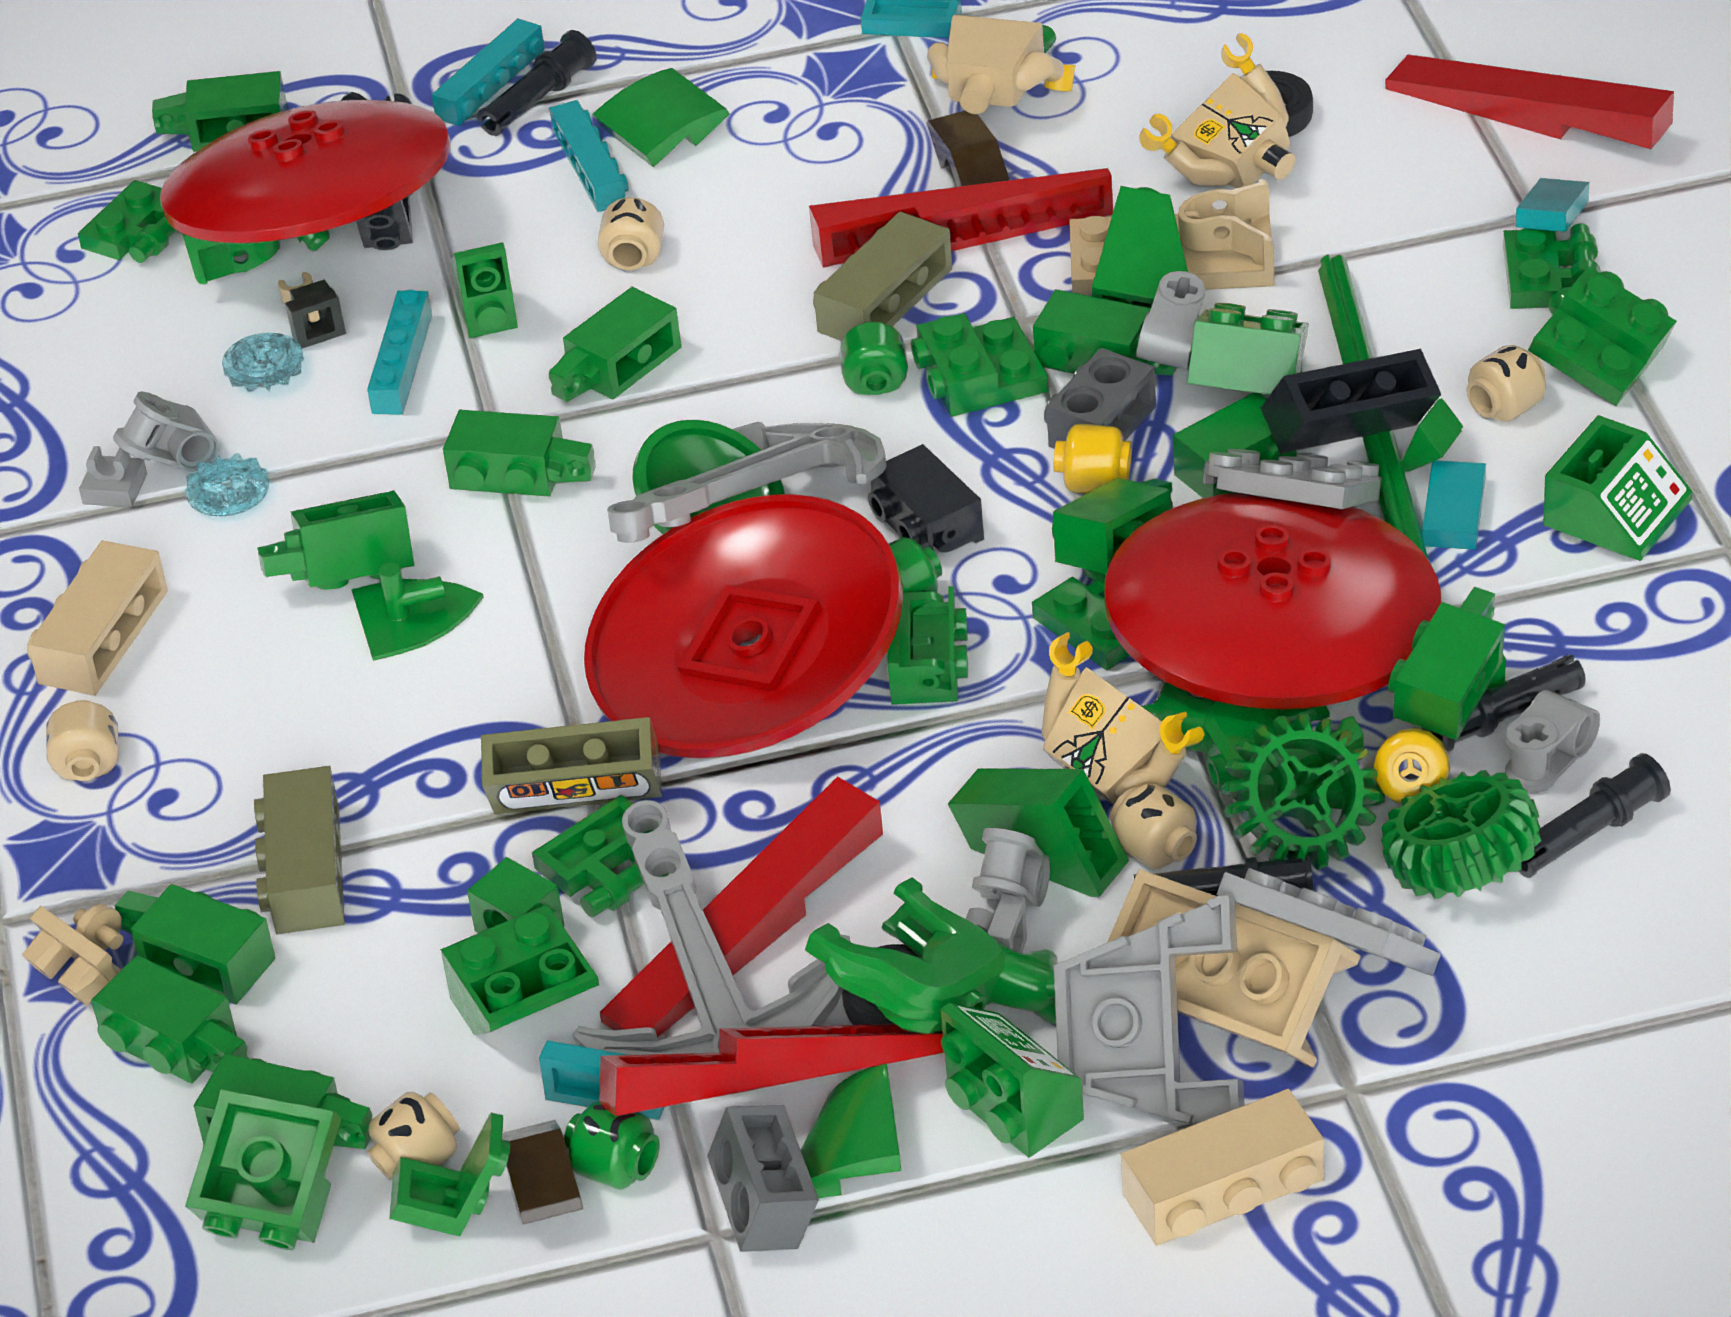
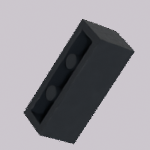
[1260,349,1441,454]

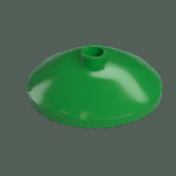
[632,420,785,534]

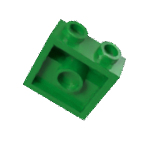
[1528,266,1677,406]
[911,313,1049,417]
[185,1089,342,1250]

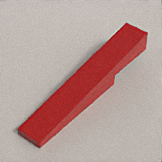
[1385,54,1674,150]
[809,168,1113,268]
[599,776,883,1038]
[599,1024,944,1116]

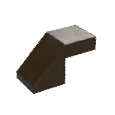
[926,111,1010,187]
[502,1120,583,1224]

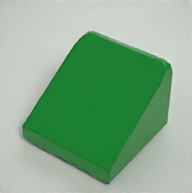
[1402,398,1463,472]

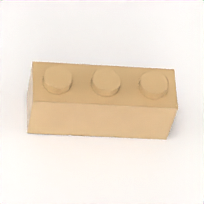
[27,540,168,696]
[1120,1088,1324,1246]

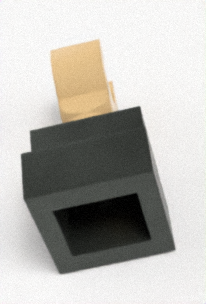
[278,272,346,349]

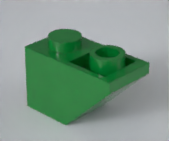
[451,242,518,339]

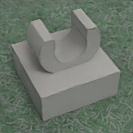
[79,446,147,508]
[966,893,1027,953]

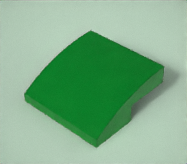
[592,68,730,167]

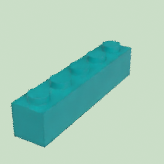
[431,18,545,126]
[549,100,629,212]
[367,290,432,415]

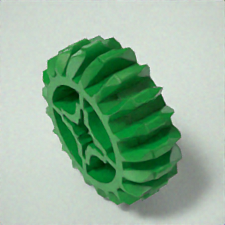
[1221,713,1380,870]
[1381,770,1541,899]

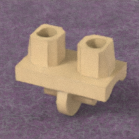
[22,904,123,1006]

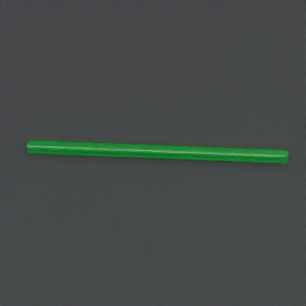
[1318,254,1429,560]

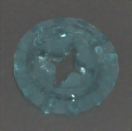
[222,333,304,392]
[185,453,269,516]

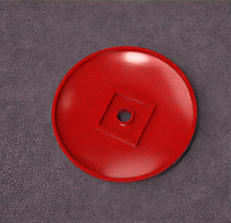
[160,100,451,243]
[1104,493,1441,709]
[584,494,903,758]

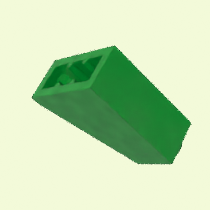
[1092,186,1188,308]
[948,768,1129,897]

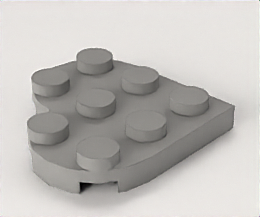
[1203,449,1382,509]

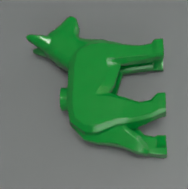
[1141,682,1385,809]
[805,877,1058,1034]

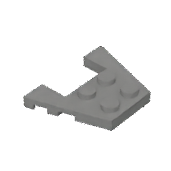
[1054,895,1245,1125]

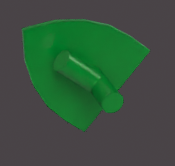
[351,562,484,661]

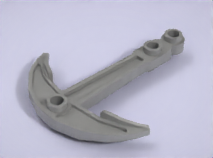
[607,421,887,543]
[572,800,851,1055]

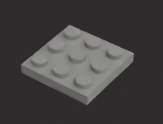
[1216,868,1441,976]

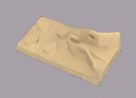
[1070,179,1275,296]
[1107,869,1361,1068]

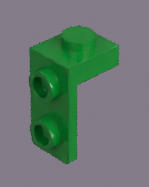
[389,1112,510,1237]

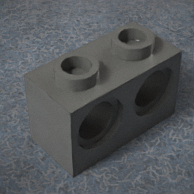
[1044,348,1156,449]
[707,1105,819,1252]

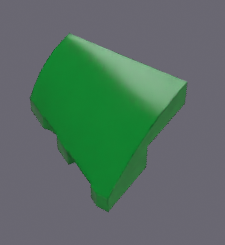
[801,1063,901,1198]

